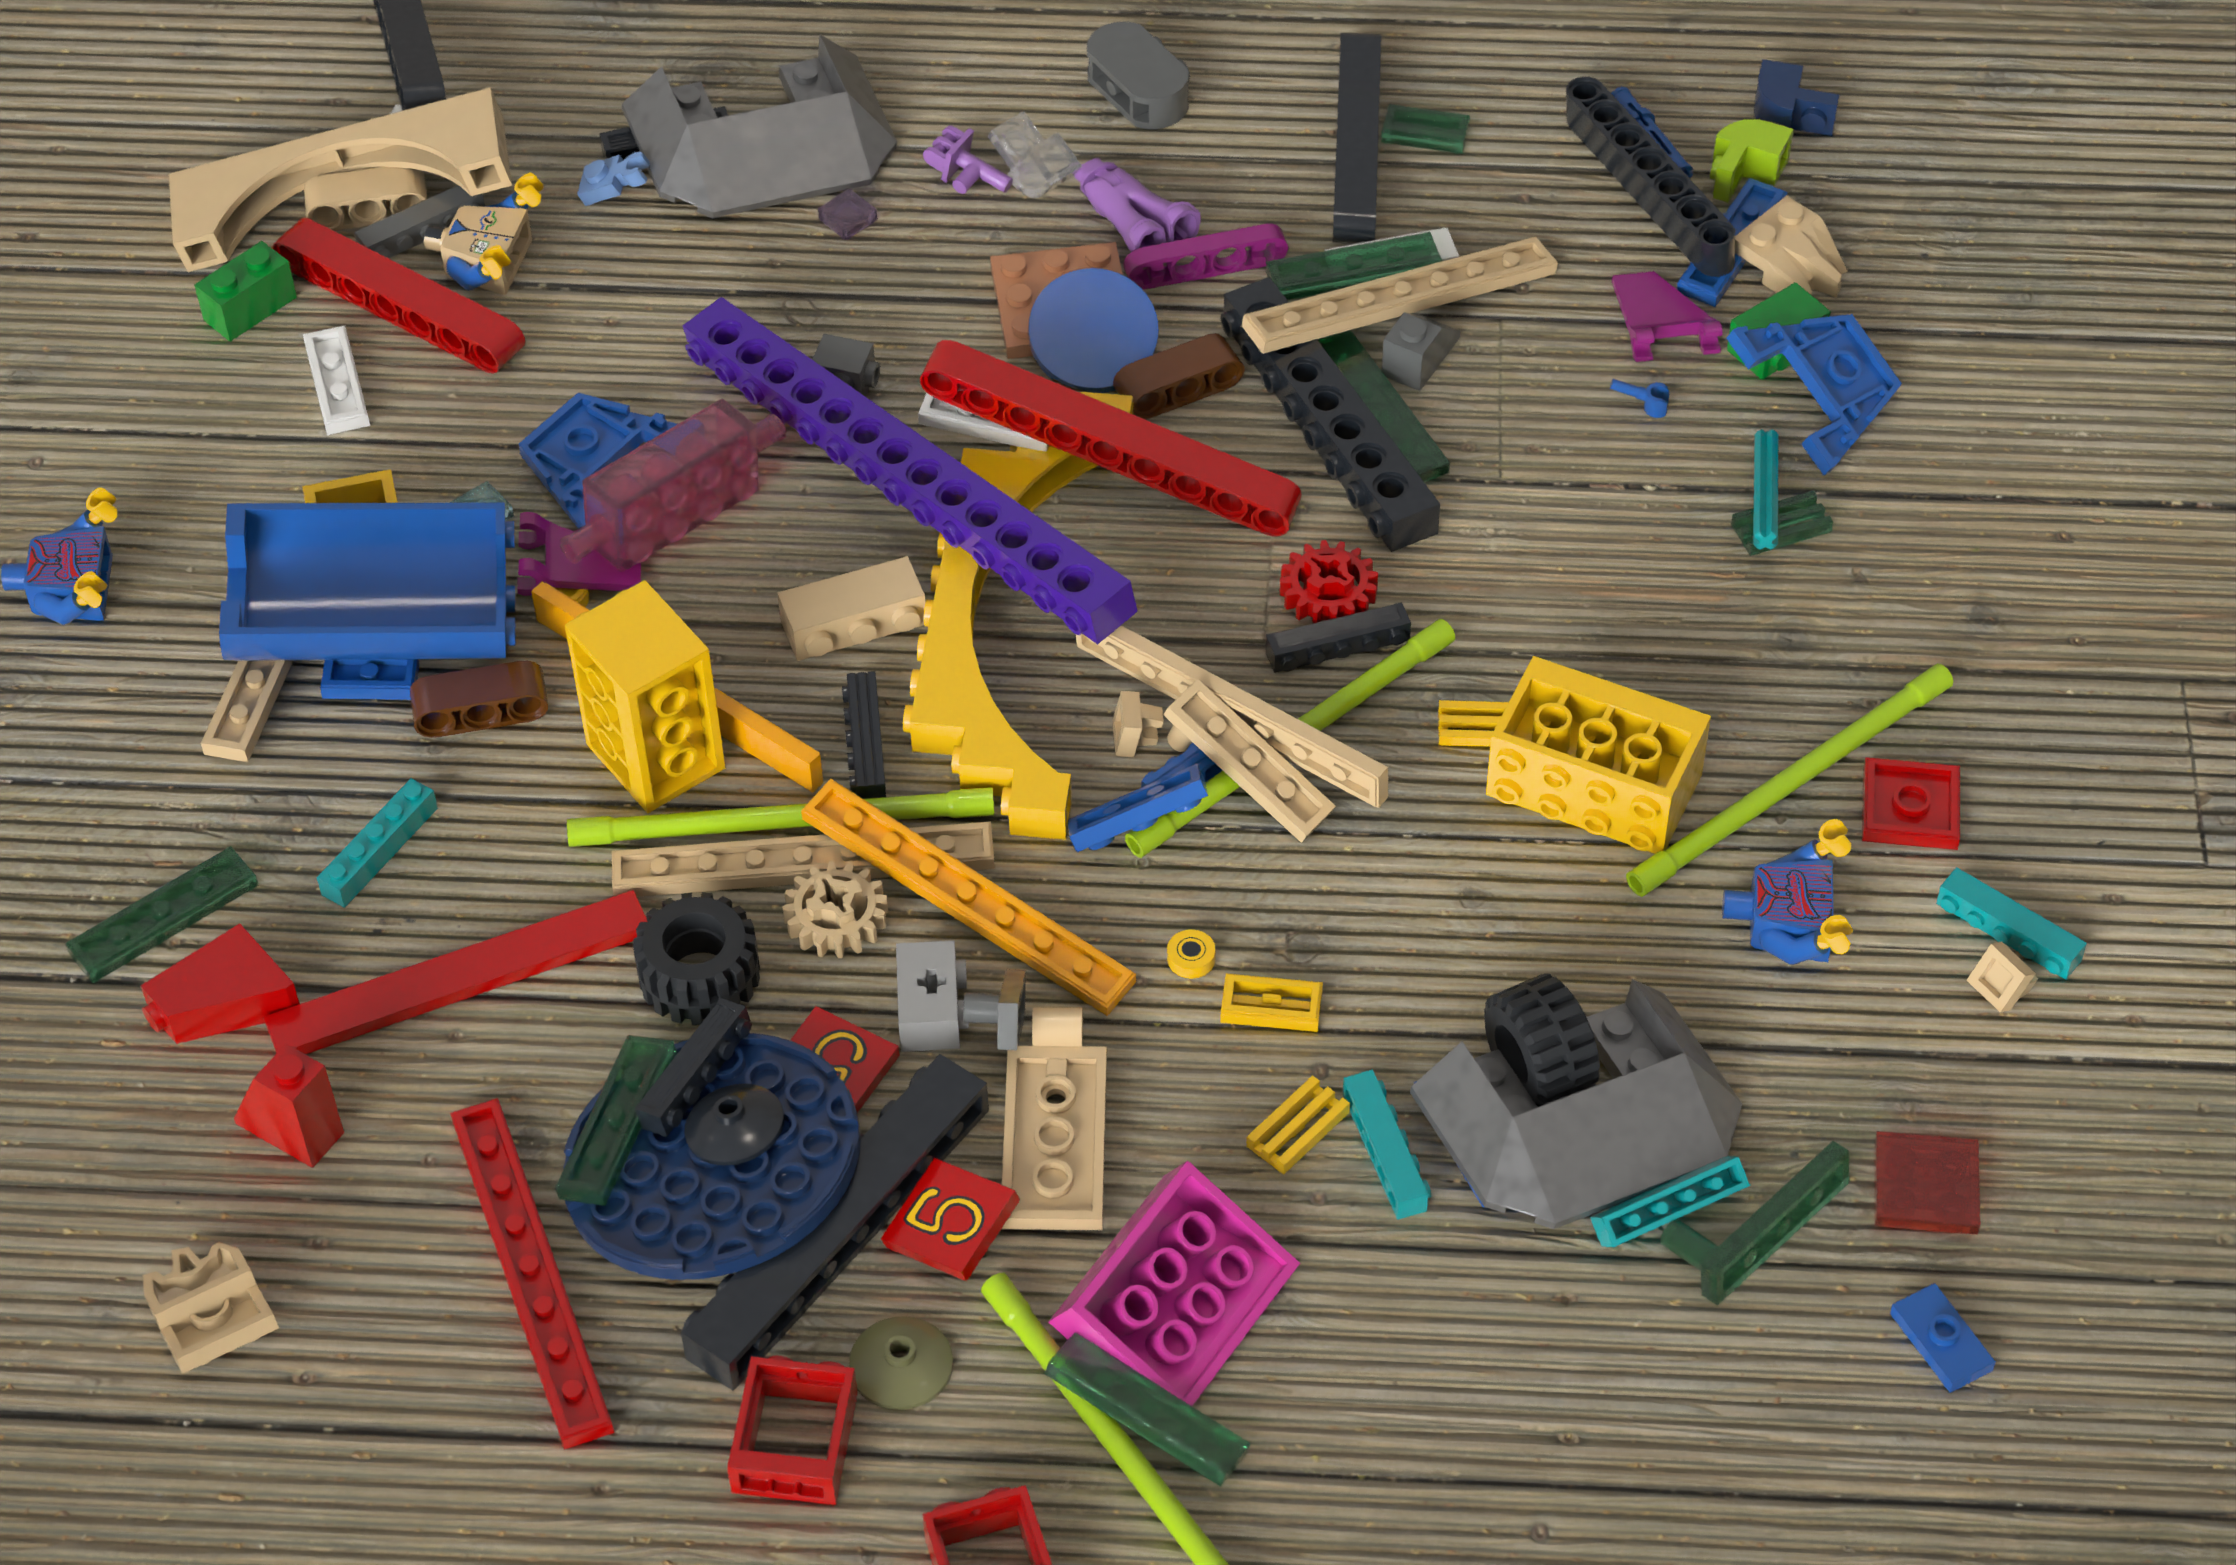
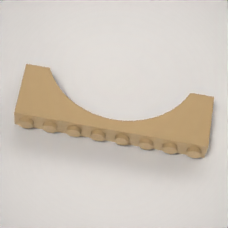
[169,87,512,272]

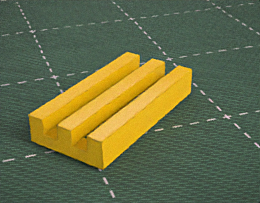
[1438,700,1509,746]
[1220,973,1323,1032]
[1246,1075,1350,1175]

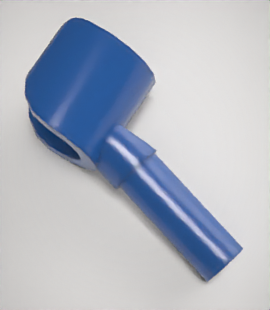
[1610,379,1670,418]

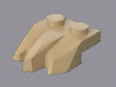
[1735,196,1848,298]
[143,1242,279,1374]

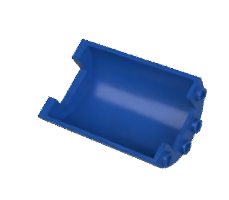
[219,502,516,661]

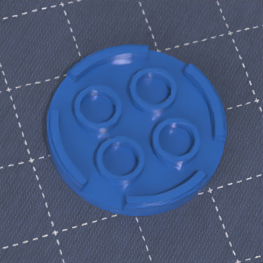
[1028,268,1159,393]

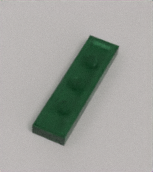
[1266,232,1442,300]
[65,846,258,983]
[555,1035,677,1206]
[1044,1332,1250,1487]

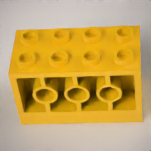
[565,580,726,814]
[1486,656,1711,854]

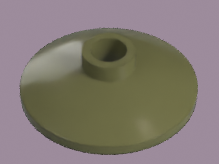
[849,1316,953,1410]

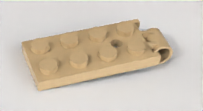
[1002,1007,1107,1230]

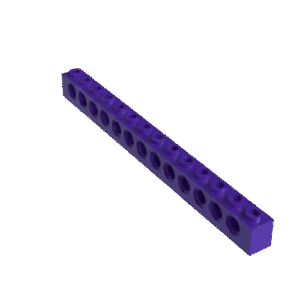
[682,297,1138,644]

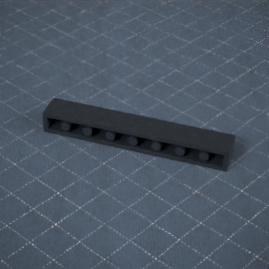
[681,1054,989,1391]

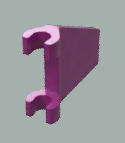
[1612,271,1723,362]
[517,512,641,596]

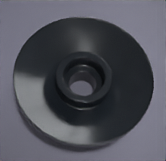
[684,1084,784,1166]

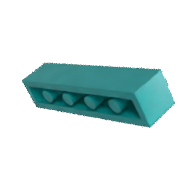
[317,778,438,908]
[1936,867,2087,980]
[1343,1069,1431,1220]
[1590,1156,1750,1247]

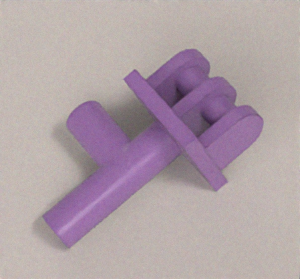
[923,126,1013,194]

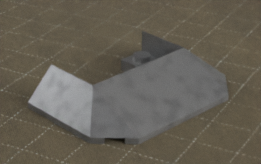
[622,34,897,218]
[1410,979,1742,1229]

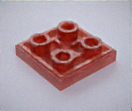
[1874,1131,1980,1235]

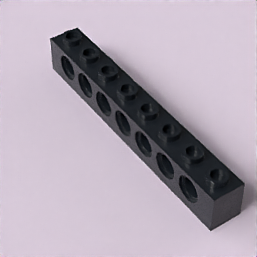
[1220,277,1440,552]

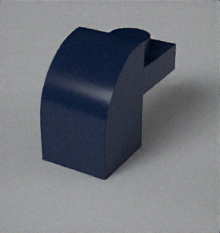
[1754,59,1839,136]

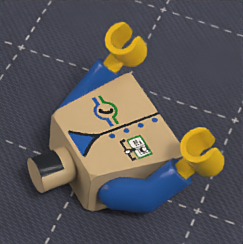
[424,173,544,295]

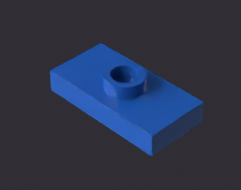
[320,659,419,700]
[1890,1283,1996,1393]

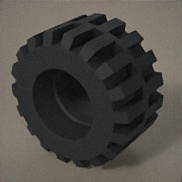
[633,892,760,1025]
[1484,973,1600,1107]

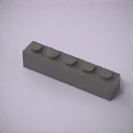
[354,185,485,258]

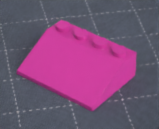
[1048,1160,1300,1415]

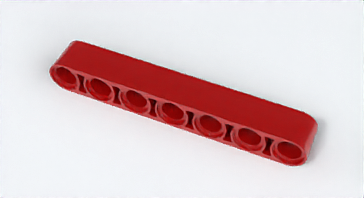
[272,218,526,374]

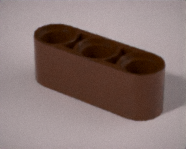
[1113,333,1245,420]
[410,660,548,738]

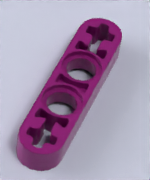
[1123,223,1289,290]

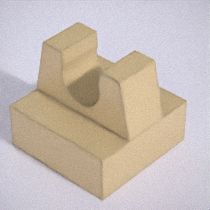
[1113,691,1164,757]
[1967,942,2038,1012]

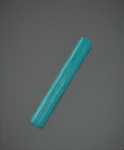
[1753,429,1779,550]

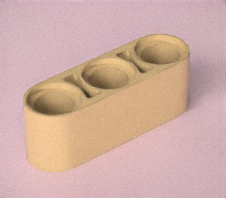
[304,167,428,231]

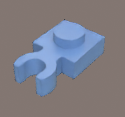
[577,152,650,206]

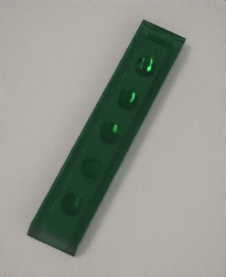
[1317,330,1450,482]

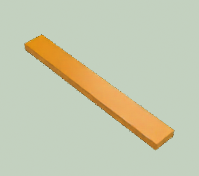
[531,582,823,793]
[801,778,1136,1016]

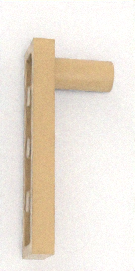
[1164,679,1336,843]

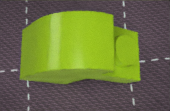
[1710,119,1794,203]

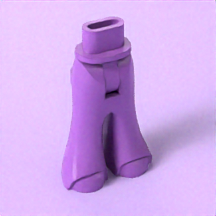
[1074,158,1201,252]

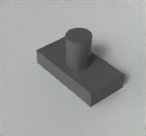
[963,969,1026,1050]

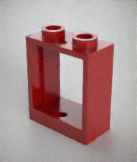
[727,1355,858,1505]
[922,1485,1052,1565]

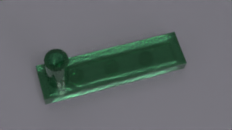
[1660,1141,1849,1306]

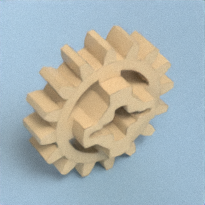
[783,861,888,958]

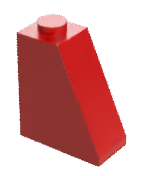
[141,923,300,1044]
[234,1043,344,1168]

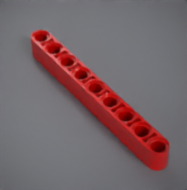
[920,340,1302,536]

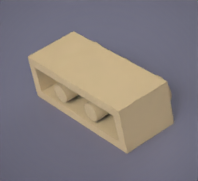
[777,556,925,661]

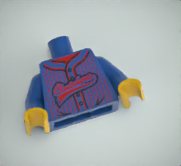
[1,488,118,625]
[1722,819,1853,965]

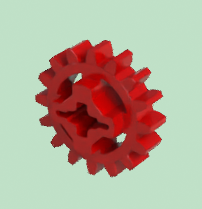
[1279,540,1378,624]

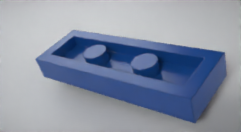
[1068,764,1208,852]

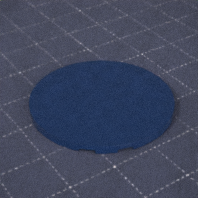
[561,1033,861,1280]

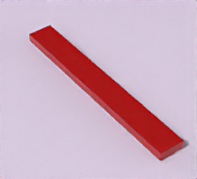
[263,890,647,1055]
[450,1098,614,1450]

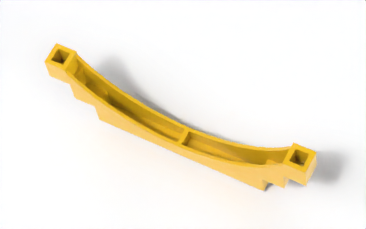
[903,392,1133,840]

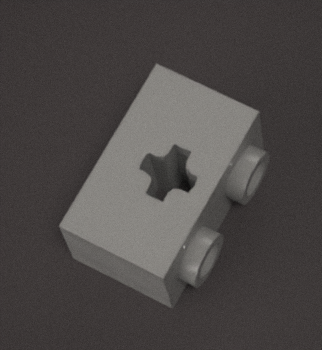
[896,940,969,1052]

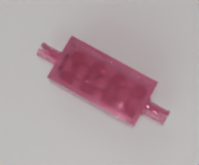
[560,398,786,572]

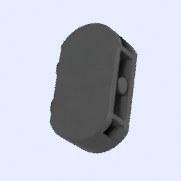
[1087,22,1190,129]

